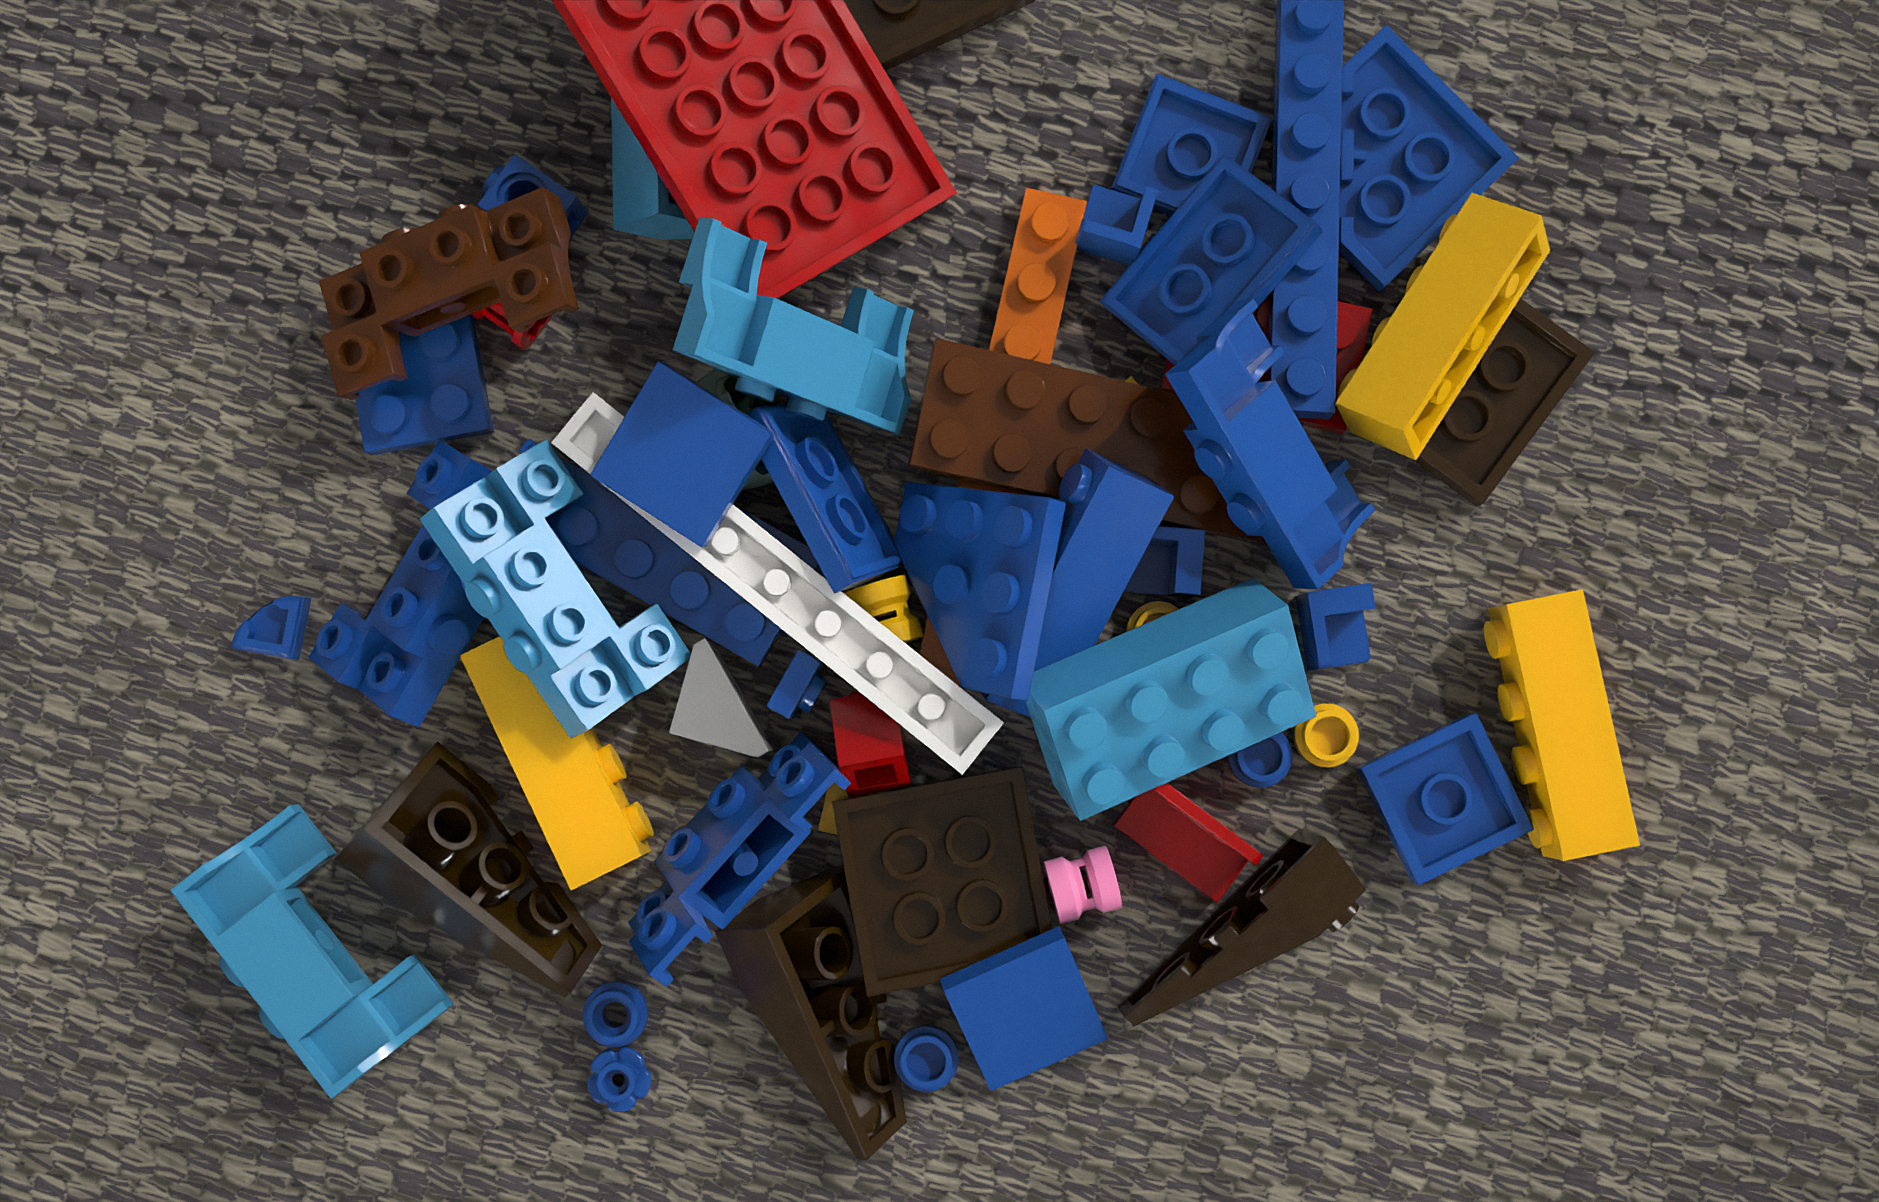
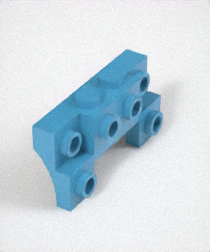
[672,217,914,435]
[420,439,691,738]
[170,804,454,1099]

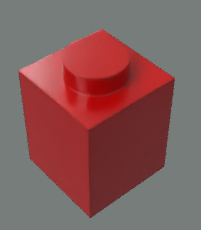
[829,690,911,798]

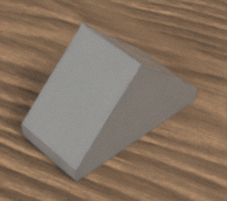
[669,638,774,758]

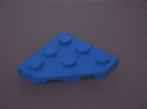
[1339,25,1519,292]
[894,482,1066,701]

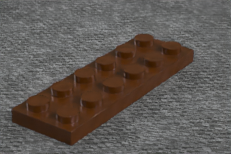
[907,338,1304,546]

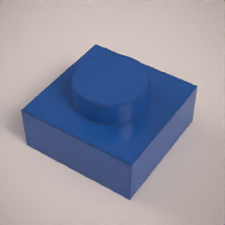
[767,650,828,719]

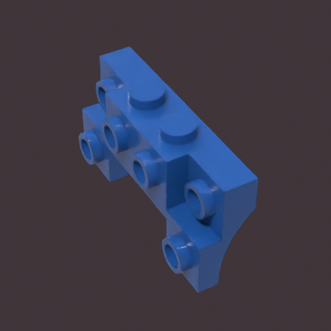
[1165,298,1375,589]
[308,440,492,727]
[628,731,851,987]

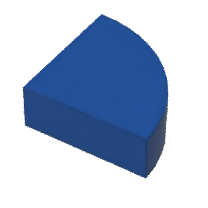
[231,596,312,660]

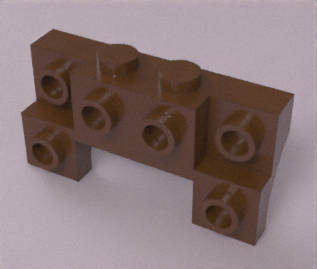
[319,187,579,400]

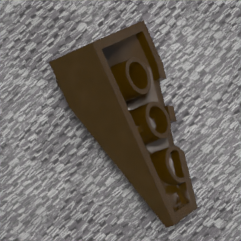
[335,741,602,998]
[1118,829,1366,1027]
[714,864,907,1160]

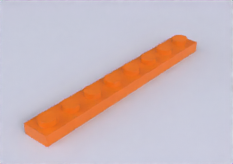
[919,188,1087,686]

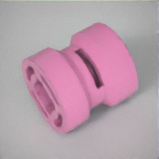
[1043,846,1122,924]

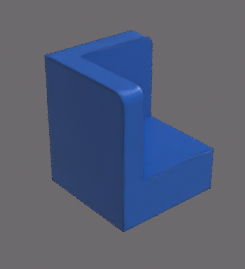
[1075,184,1159,266]
[1123,526,1205,598]
[1295,583,1375,671]

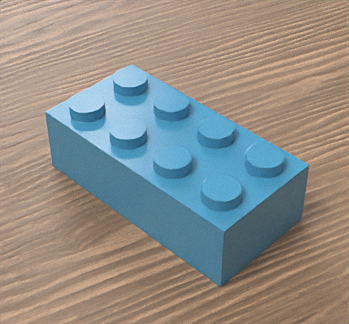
[1025,578,1316,821]

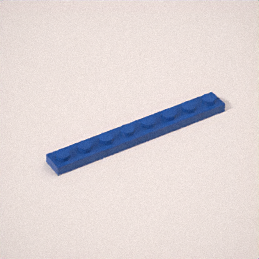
[1266,0,1344,419]

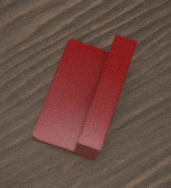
[1112,783,1264,903]

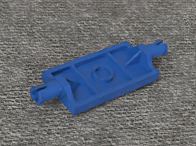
[518,439,819,667]

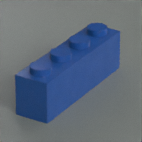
[980,448,1174,718]

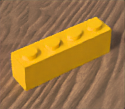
[1335,192,1550,460]
[1484,589,1640,861]
[460,636,654,891]

